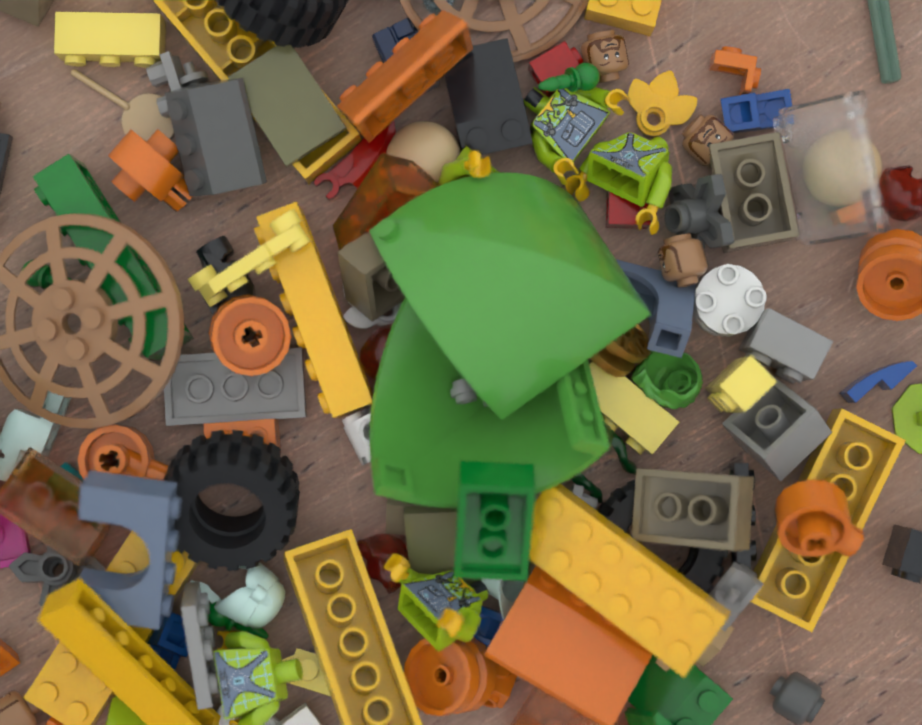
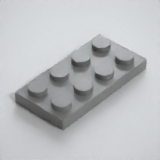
[162,347,307,426]

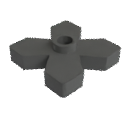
[664,174,734,248]
[9,522,106,607]

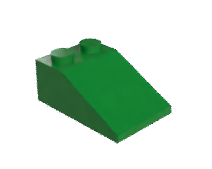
[454,461,536,581]
[627,654,733,725]

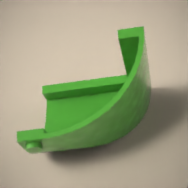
[369,172,651,420]
[369,297,610,508]

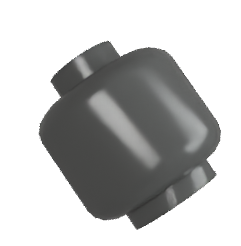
[770,672,825,725]

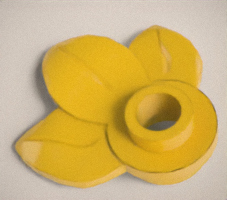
[628,70,697,137]

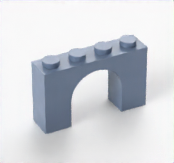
[616,259,696,358]
[78,470,182,629]

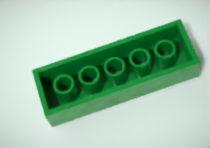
[33,154,194,361]

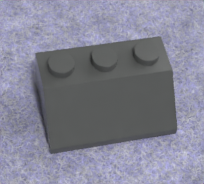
[165,78,267,196]

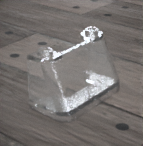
[773,90,891,246]

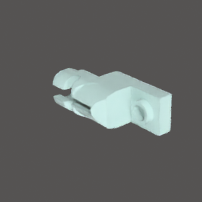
[0,391,71,484]

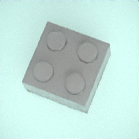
[738,308,833,384]
[722,375,832,481]

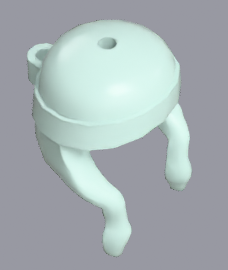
[190,562,285,628]

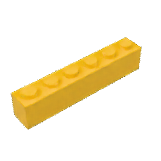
[37,578,221,725]

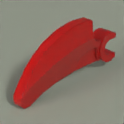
[314,121,396,200]

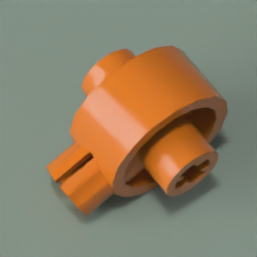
[108,129,193,212]
[77,424,169,481]
[775,480,864,557]

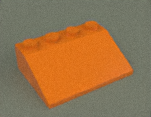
[337,10,473,143]
[484,565,653,725]

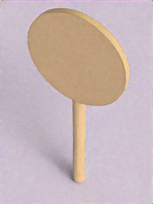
[71,69,174,141]

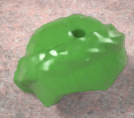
[632,350,703,410]

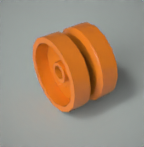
[856,229,922,321]
[208,294,291,376]
[404,637,496,716]

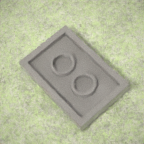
[181,581,219,709]

